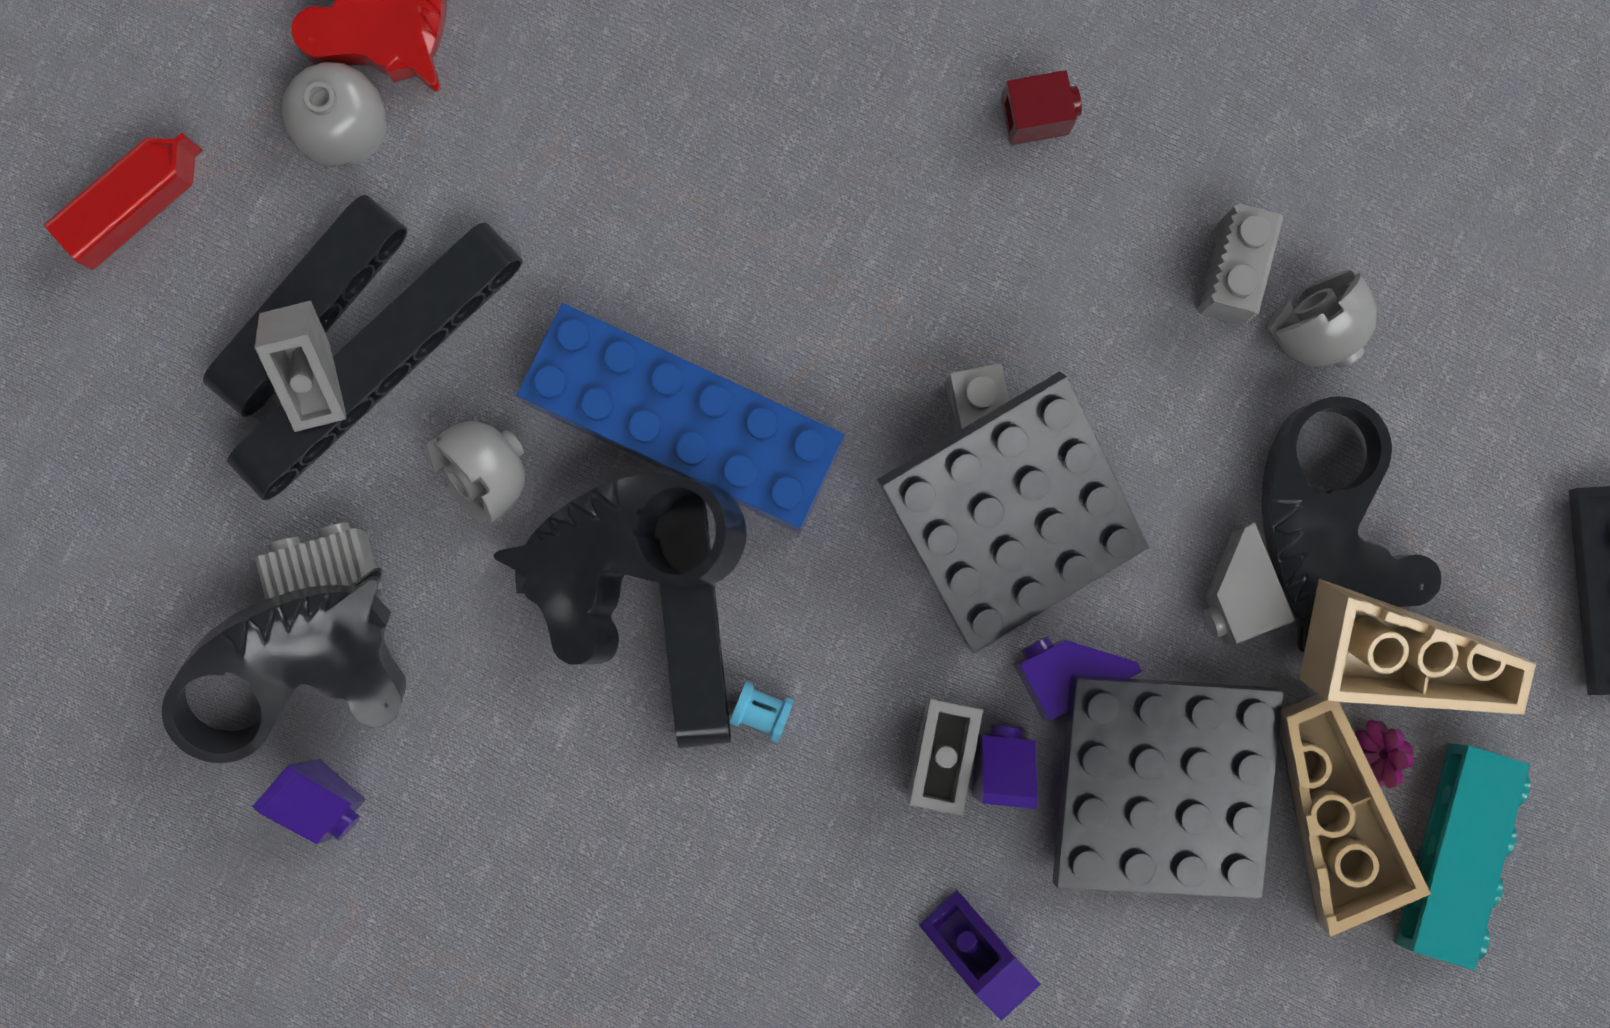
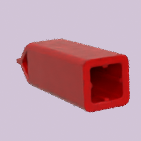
[44,133,203,270]

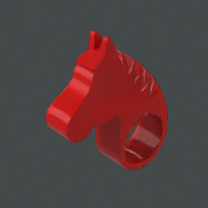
[291,0,447,92]

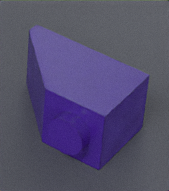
[1013,636,1143,721]
[972,725,1038,809]
[252,759,366,844]
[919,890,1041,1021]

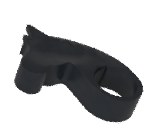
[1261,396,1441,652]
[493,474,747,665]
[162,568,406,763]

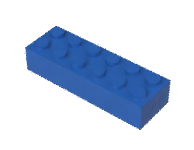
[516,302,845,534]

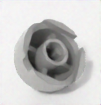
[281,62,387,167]
[1268,270,1378,368]
[424,421,525,525]

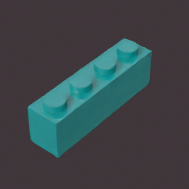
[1395,743,1530,971]

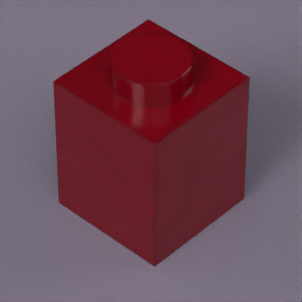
[1001,70,1082,145]

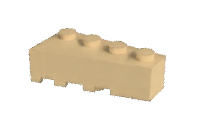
[1299,579,1536,715]
[1280,694,1431,937]

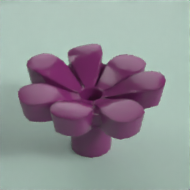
[1355,720,1414,789]

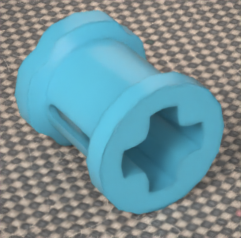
[729,681,794,743]

